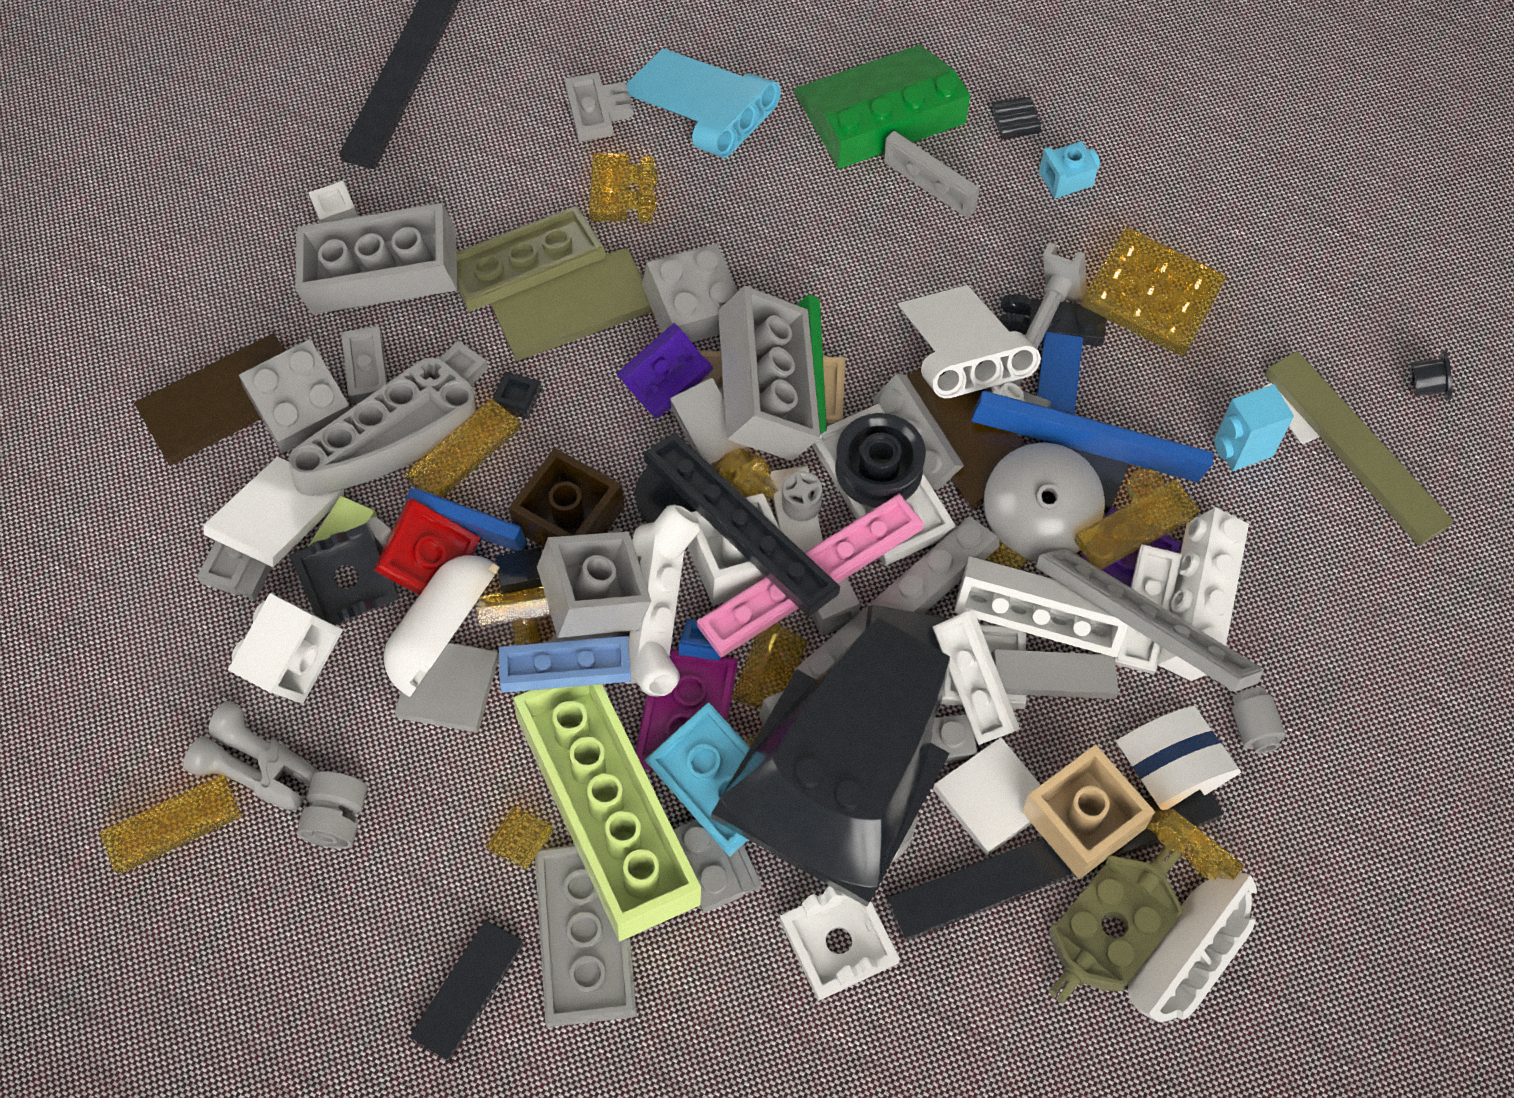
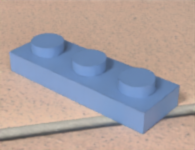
[499,636,631,693]

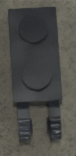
[999,294,1107,347]

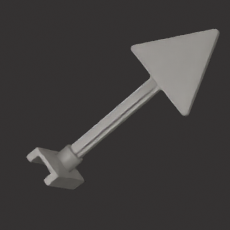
[985,242,1087,408]

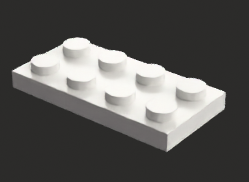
[812,404,956,566]

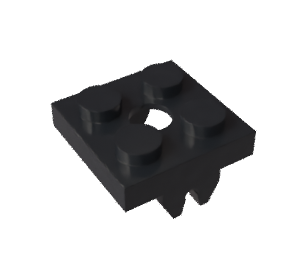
[290,523,400,626]

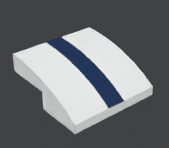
[1116,706,1241,812]

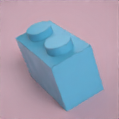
[1214,384,1294,471]

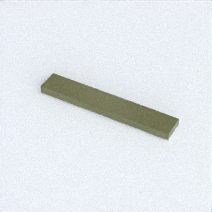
[1265,351,1454,547]

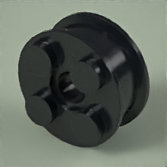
[835,413,926,508]

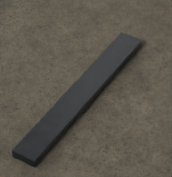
[339,0,460,170]
[887,789,1223,943]

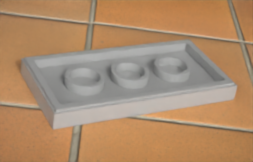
[534,845,637,1027]

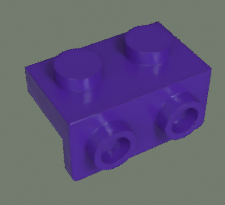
[616,323,713,419]

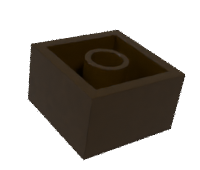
[508,447,625,547]

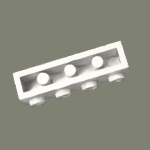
[1157,507,1249,681]
[954,556,1128,658]

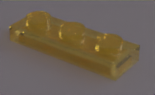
[405,398,520,498]
[1074,479,1200,570]
[99,775,243,875]

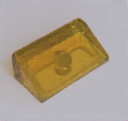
[732,623,807,709]

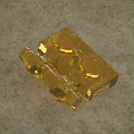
[590,153,658,223]

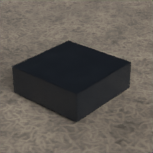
[491,371,542,420]

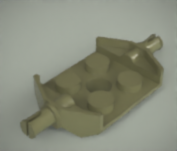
[1048,844,1183,1004]

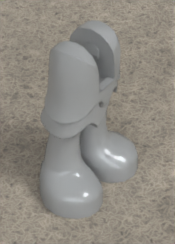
[183,701,317,810]

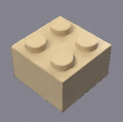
[1022,744,1155,879]

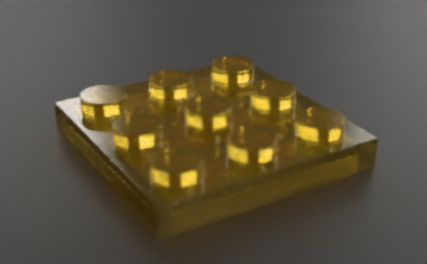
[1081,227,1227,357]

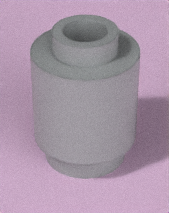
[1231,687,1286,754]

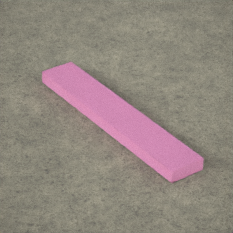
[697,493,924,658]

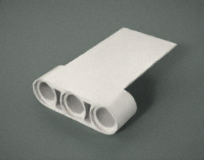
[897,285,1040,398]

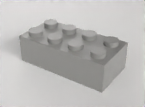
[295,203,457,314]
[718,285,820,461]

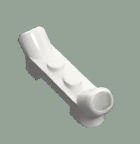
[625,505,701,697]

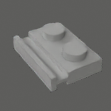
[197,541,272,601]
[673,819,761,914]

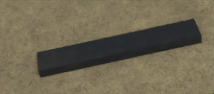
[644,432,840,617]

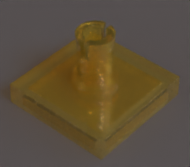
[476,587,550,645]

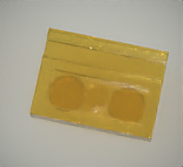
[1147,809,1244,881]

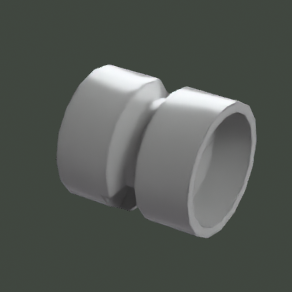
[296,771,368,849]

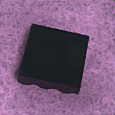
[991,96,1041,140]
[495,548,543,594]

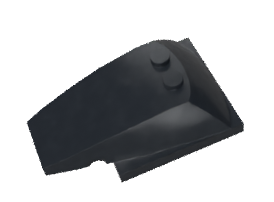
[711,617,950,907]

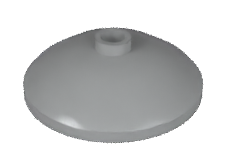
[984,443,1105,562]

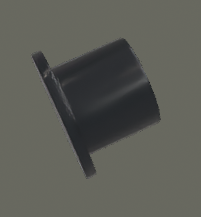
[1411,350,1452,401]

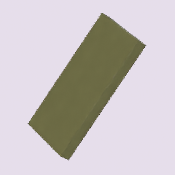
[456,206,607,312]
[490,247,653,362]

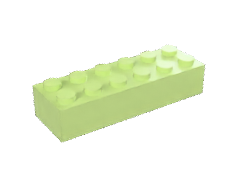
[513,684,701,942]

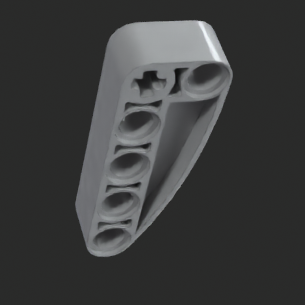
[289,357,477,496]

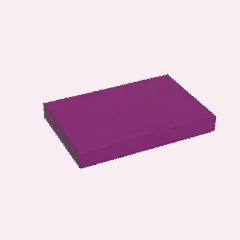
[635,649,738,771]

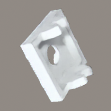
[780,886,900,1001]

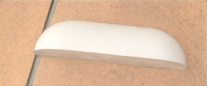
[384,555,500,697]
[1128,872,1257,1023]

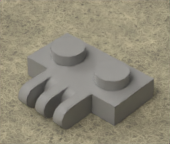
[564,72,634,142]

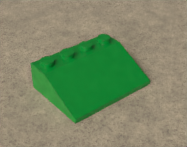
[794,44,970,169]

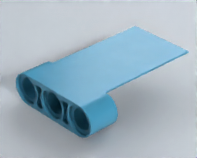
[626,48,781,158]

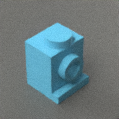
[1039,141,1100,199]

